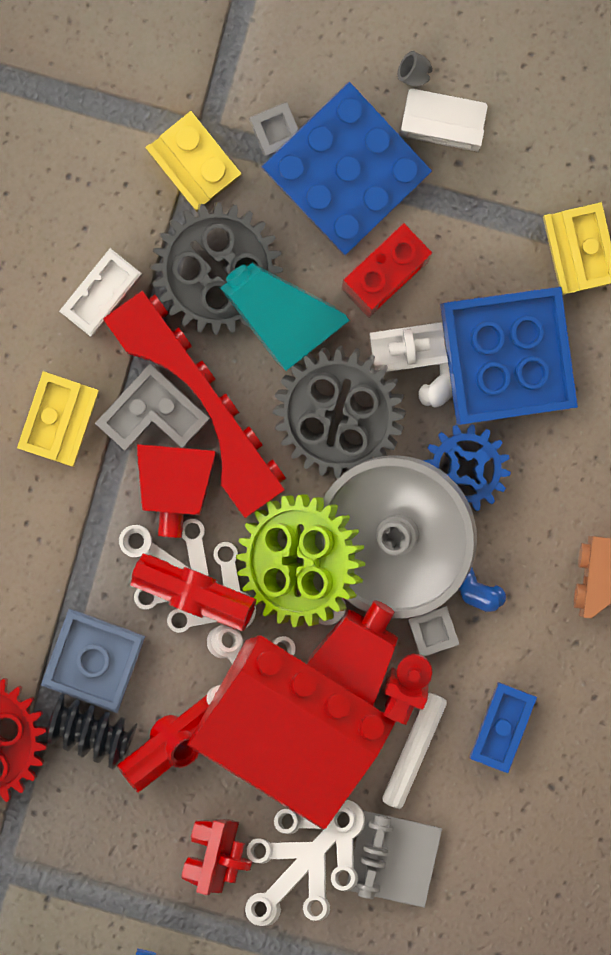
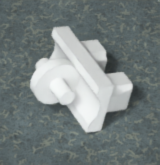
[369,322,448,372]

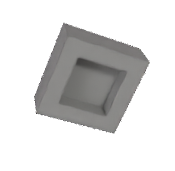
[248,102,298,156]
[408,605,460,656]

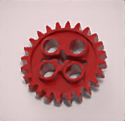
[0,678,48,802]

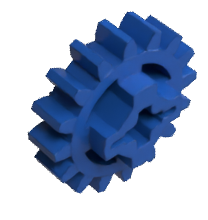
[423,424,511,511]

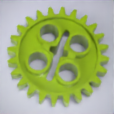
[236,494,366,627]

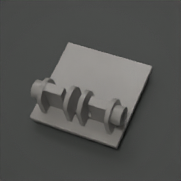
[347,810,442,908]

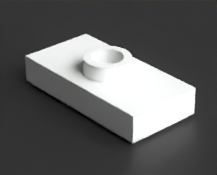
[59,248,142,337]

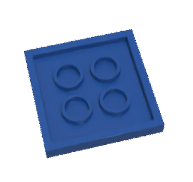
[260,82,432,255]
[440,287,578,425]

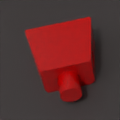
[137,444,216,538]
[307,600,398,706]

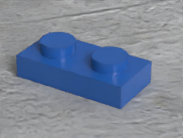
[469,682,537,773]

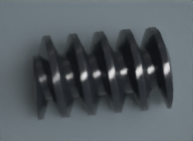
[47,693,138,770]

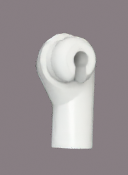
[418,363,453,407]

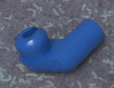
[459,568,506,612]

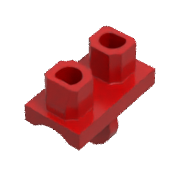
[384,654,433,725]
[181,819,252,895]

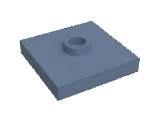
[41,608,146,713]

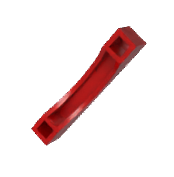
[103,290,287,518]

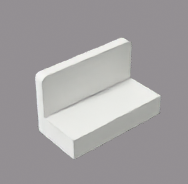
[400,89,487,152]

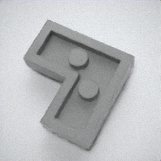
[95,364,210,451]

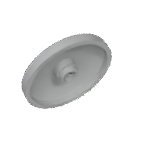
[315,455,477,618]

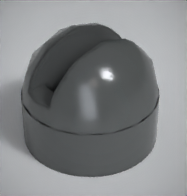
[397,51,432,87]

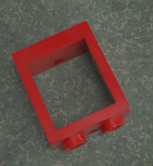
[342,223,432,318]

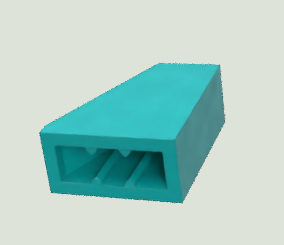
[220,263,350,371]

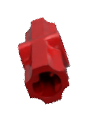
[130,553,257,632]
[116,693,216,793]

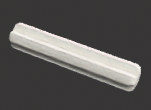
[382,693,447,809]

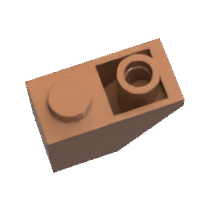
[574,536,611,619]

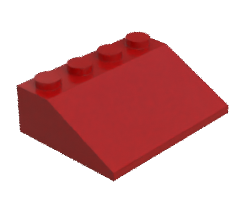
[187,635,396,830]

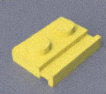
[145,111,242,212]
[543,202,611,295]
[17,371,100,467]

